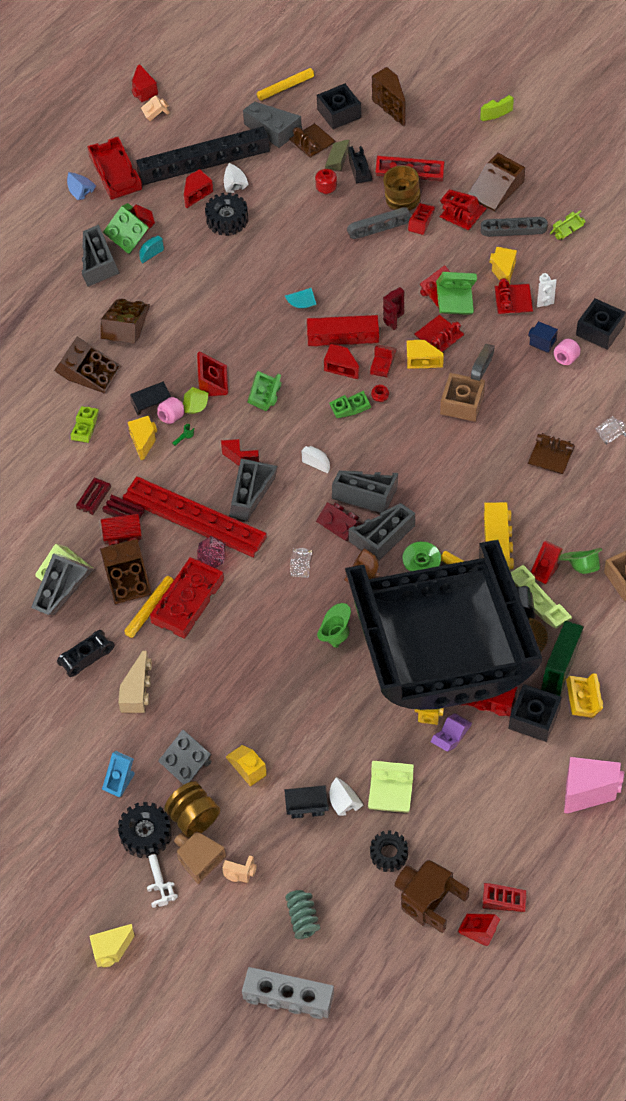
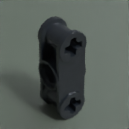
[57,630,115,677]

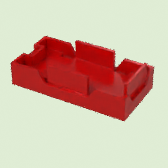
[87,136,142,200]
[150,557,224,639]

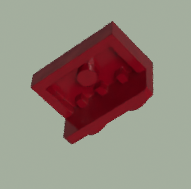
[383,287,405,330]
[316,502,363,542]

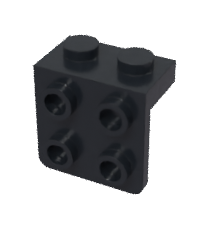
[284,785,329,819]

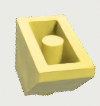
[90,924,135,967]

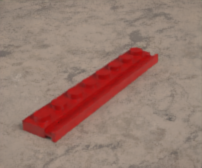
[123,476,267,558]

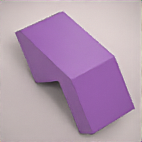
[431,713,472,752]

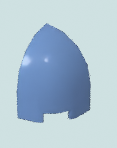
[67,172,96,200]

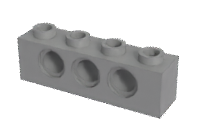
[242,967,334,1019]

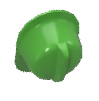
[559,548,602,574]
[317,603,351,648]

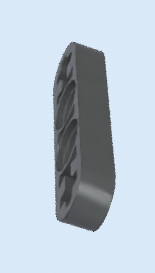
[347,207,412,239]
[480,217,548,237]
[471,344,495,381]

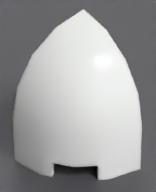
[224,163,248,193]
[302,446,330,473]
[329,777,363,816]

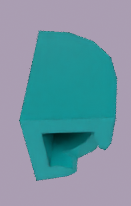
[139,235,164,264]
[285,288,317,308]

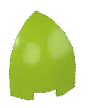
[183,387,209,414]

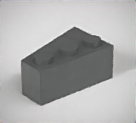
[243,101,302,148]
[82,225,119,287]
[229,459,278,521]
[349,503,415,561]
[31,553,94,615]

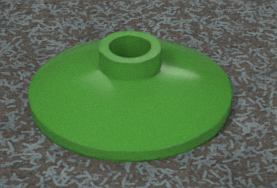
[402,542,441,571]

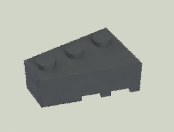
[332,470,398,513]

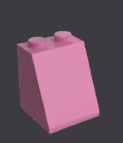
[564,757,624,813]

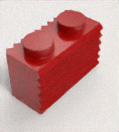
[101,514,142,546]

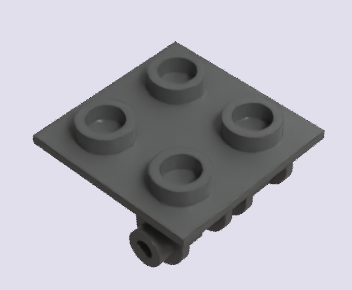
[158,729,212,784]

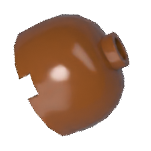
[344,548,380,583]

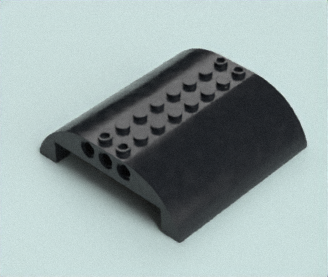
[345,540,543,710]

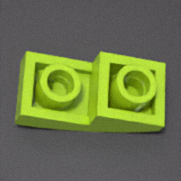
[480,95,514,121]
[71,406,99,443]

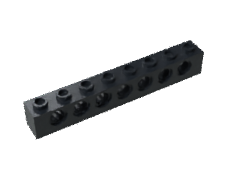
[136,126,270,185]

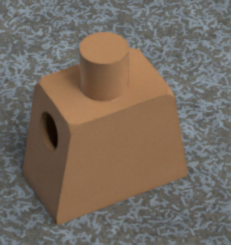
[174,832,226,884]

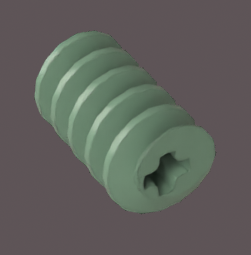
[285,890,320,939]

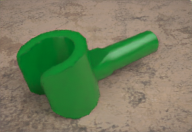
[172,424,195,446]

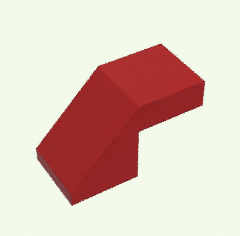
[221,439,260,466]

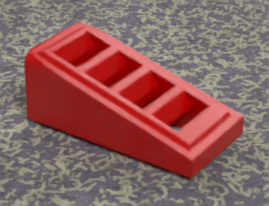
[440,189,479,214]
[408,203,436,235]
[482,883,526,912]

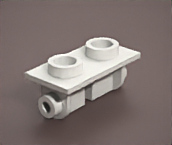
[537,273,556,308]

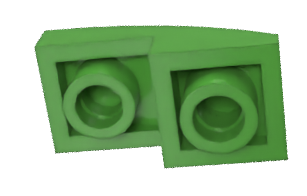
[329,391,372,418]

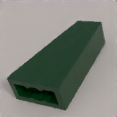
[541,621,584,697]

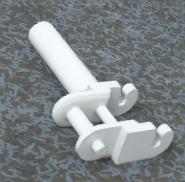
[147,854,178,908]

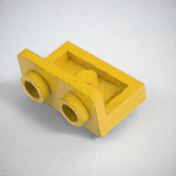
[566,673,603,718]

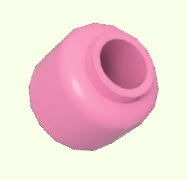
[554,339,580,365]
[157,397,184,424]

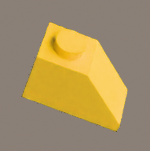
[490,247,517,284]
[406,340,444,369]
[127,416,157,460]
[226,745,267,787]

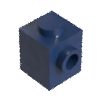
[528,321,558,353]

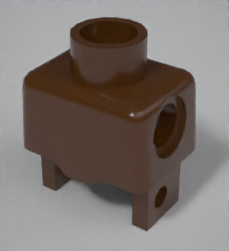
[394,860,469,933]

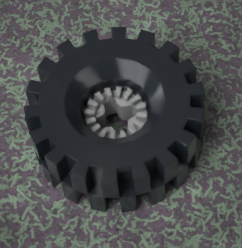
[205,192,248,236]
[118,802,172,858]

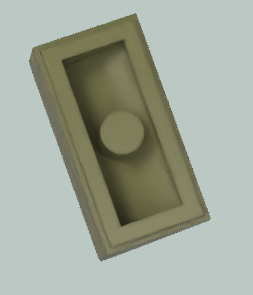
[325,140,350,171]

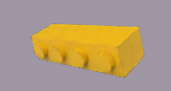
[484,502,514,570]

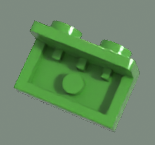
[247,371,282,411]

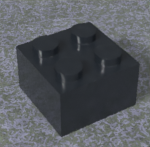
[316,83,361,129]
[576,298,626,350]
[508,684,562,742]

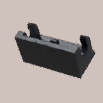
[348,146,372,184]
[130,381,171,415]

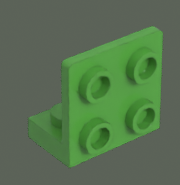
[102,203,149,254]
[436,272,477,315]

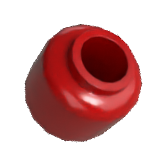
[315,169,337,194]

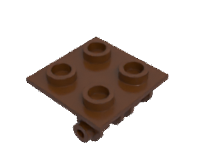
[289,123,336,158]
[528,433,575,474]

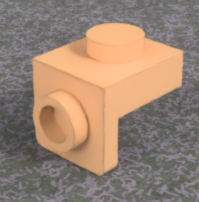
[141,95,170,121]
[222,855,257,883]

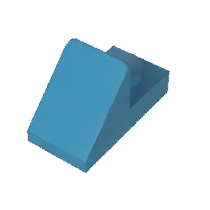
[102,751,135,798]

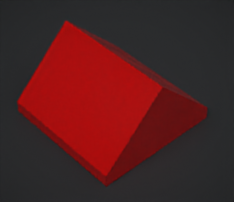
[197,351,228,396]

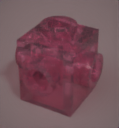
[197,536,226,568]

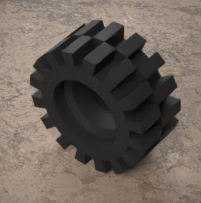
[370,830,408,872]

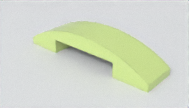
[511,565,572,629]

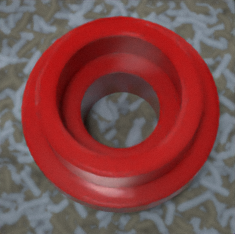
[371,384,389,402]

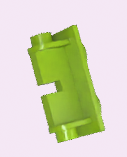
[550,210,585,240]

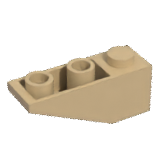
[119,651,152,713]

